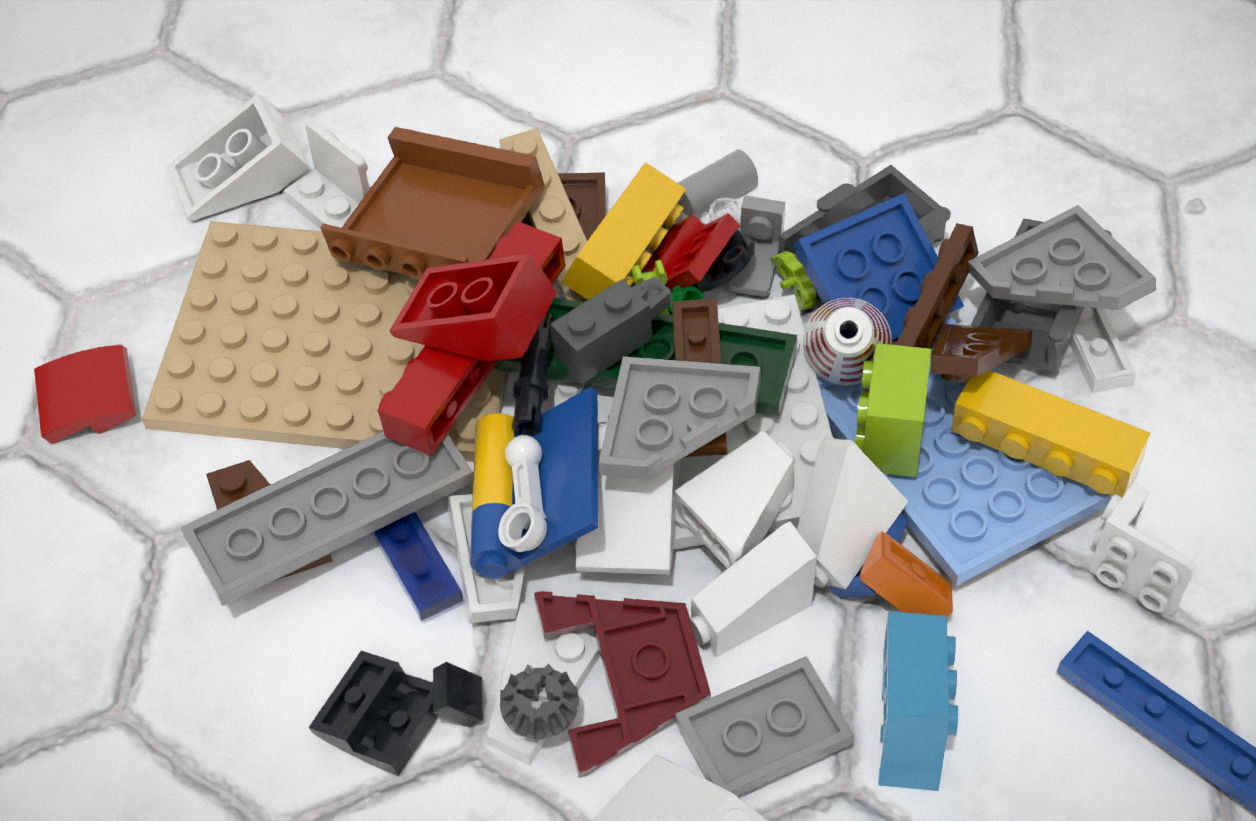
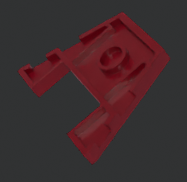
[534,591,711,777]

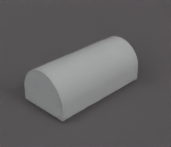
[678,149,758,219]

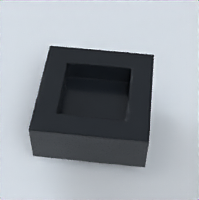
[433,662,483,727]

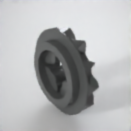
[500,663,579,739]

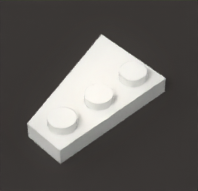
[448,494,525,623]
[486,602,600,766]

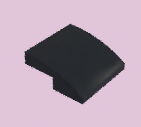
[308,650,438,776]

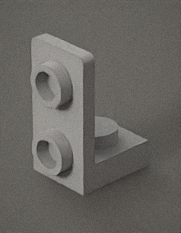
[727,195,786,297]

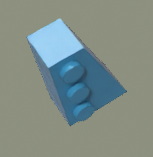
[878,611,958,791]

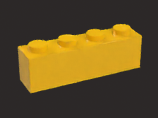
[561,162,686,300]
[951,370,1151,498]

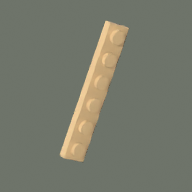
[499,128,588,302]

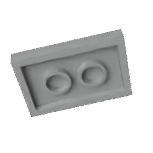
[675,656,854,797]

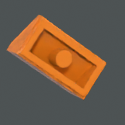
[860,531,953,617]

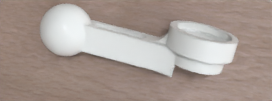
[498,435,547,552]

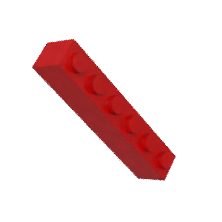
[378,221,566,456]

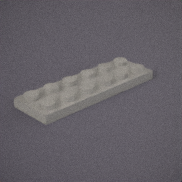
[181,431,473,606]

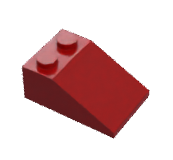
[389,253,557,361]

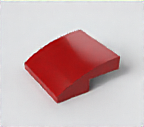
[633,213,740,290]
[34,344,136,444]

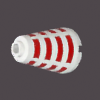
[803,298,892,386]

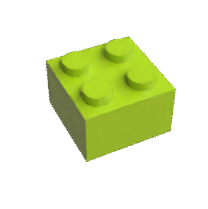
[855,343,931,477]

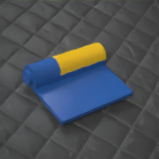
[470,386,598,579]

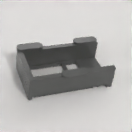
[778,165,951,303]
[971,218,1112,372]

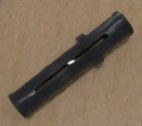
[511,314,554,436]

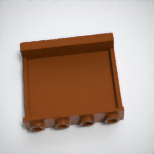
[320,127,545,279]

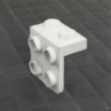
[1088,482,1197,616]

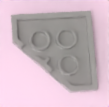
[968,205,1156,310]
[599,356,761,479]

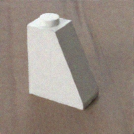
[675,430,795,569]
[797,438,908,589]
[690,521,817,657]

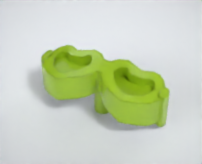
[770,251,817,312]

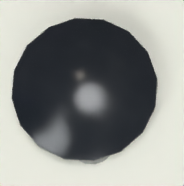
[688,228,755,293]

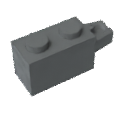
[550,277,672,384]

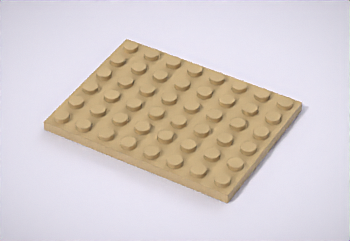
[142,221,509,462]

